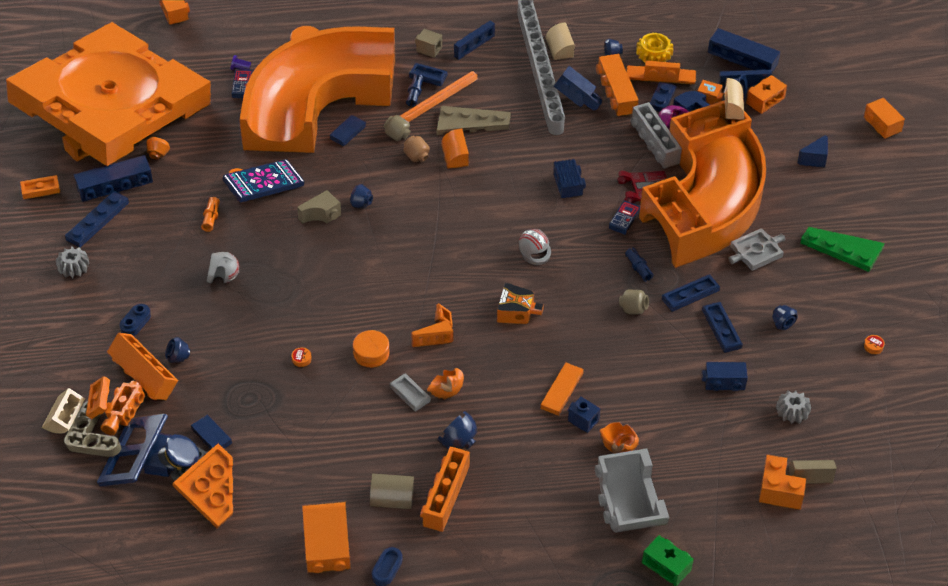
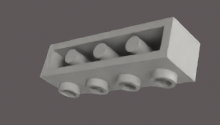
[631,102,682,168]

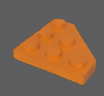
[172,444,233,529]

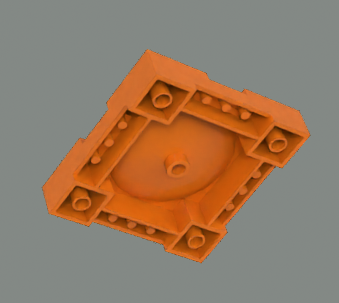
[6,22,211,166]

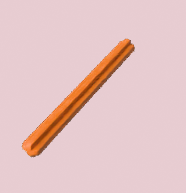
[400,71,477,122]

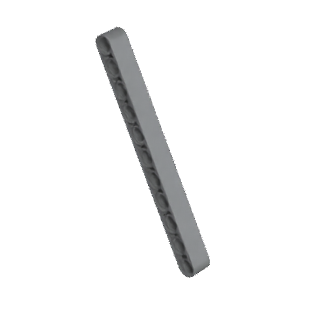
[517,0,565,135]

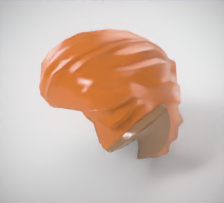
[427,368,464,400]
[599,422,639,453]

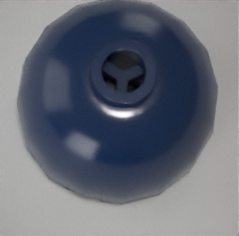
[437,411,477,450]

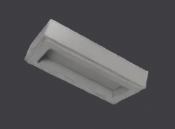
[390,373,431,412]

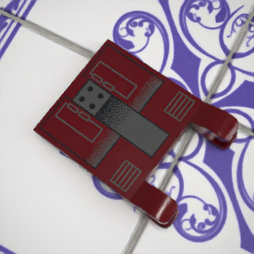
[617,171,667,203]

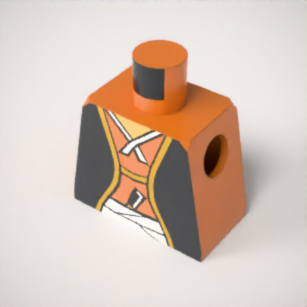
[497,283,544,324]

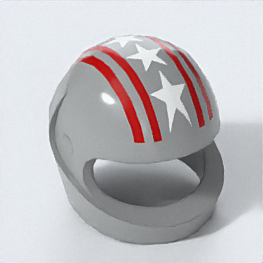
[519,229,551,265]
[207,252,239,284]

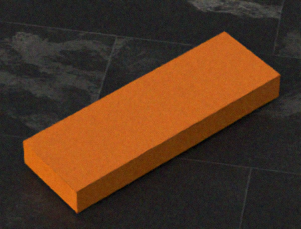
[540,363,584,416]

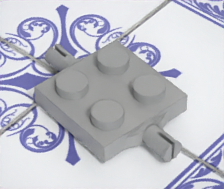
[728,228,785,271]

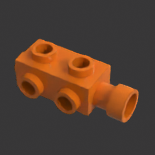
[100,381,145,436]

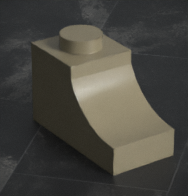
[297,190,341,224]

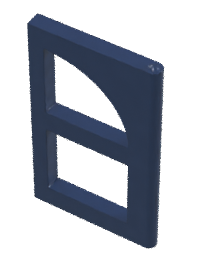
[97,414,168,486]

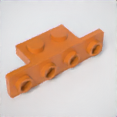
[627,61,696,84]

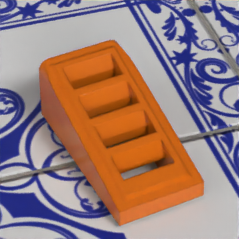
[411,320,453,347]

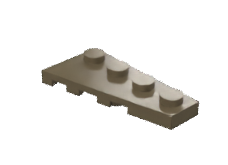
[437,106,511,135]

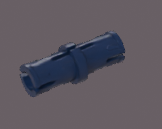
[406,74,424,107]
[625,247,654,282]

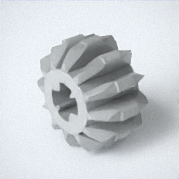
[56,246,89,278]
[776,390,811,424]

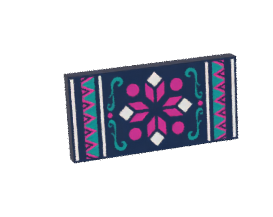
[222,159,305,203]

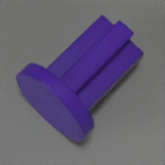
[230,55,251,70]

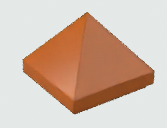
[435,303,453,327]

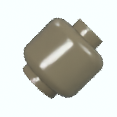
[384,115,411,141]
[619,289,649,315]

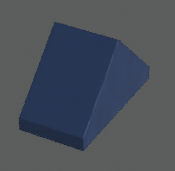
[797,135,828,167]

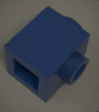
[568,397,601,433]

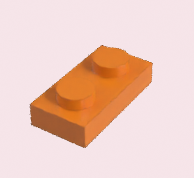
[20,175,60,199]
[86,376,110,419]

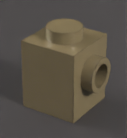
[415,29,442,58]

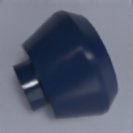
[604,38,623,56]
[350,184,373,208]
[772,305,798,330]
[165,337,190,363]

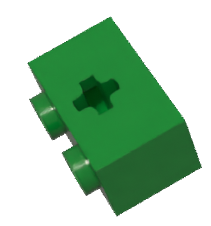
[642,535,693,586]

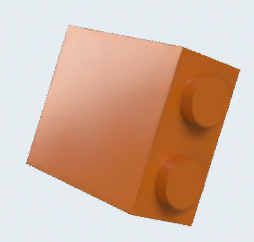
[302,502,350,573]

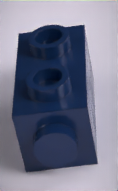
[701,362,748,391]

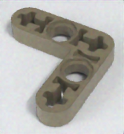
[64,401,121,457]

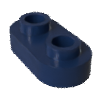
[120,304,151,336]

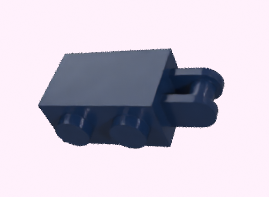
[554,66,602,110]

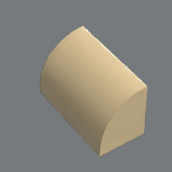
[546,22,574,60]
[724,78,744,119]
[42,388,85,433]

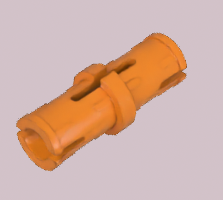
[201,197,220,232]

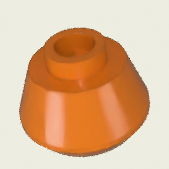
[146,137,170,160]

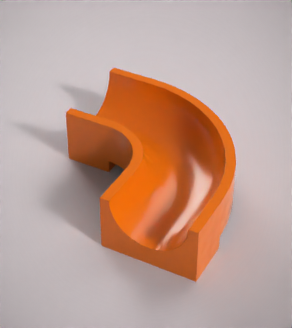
[240,27,395,153]
[639,100,766,268]

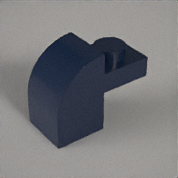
[673,91,710,112]

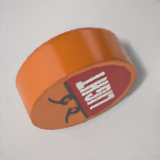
[864,335,885,354]
[291,348,312,367]

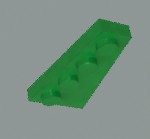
[800,227,885,272]

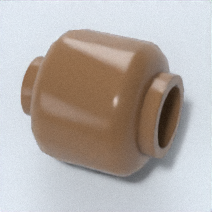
[403,136,430,162]

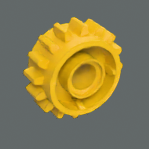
[636,33,673,62]

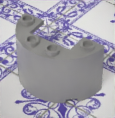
[595,449,669,533]

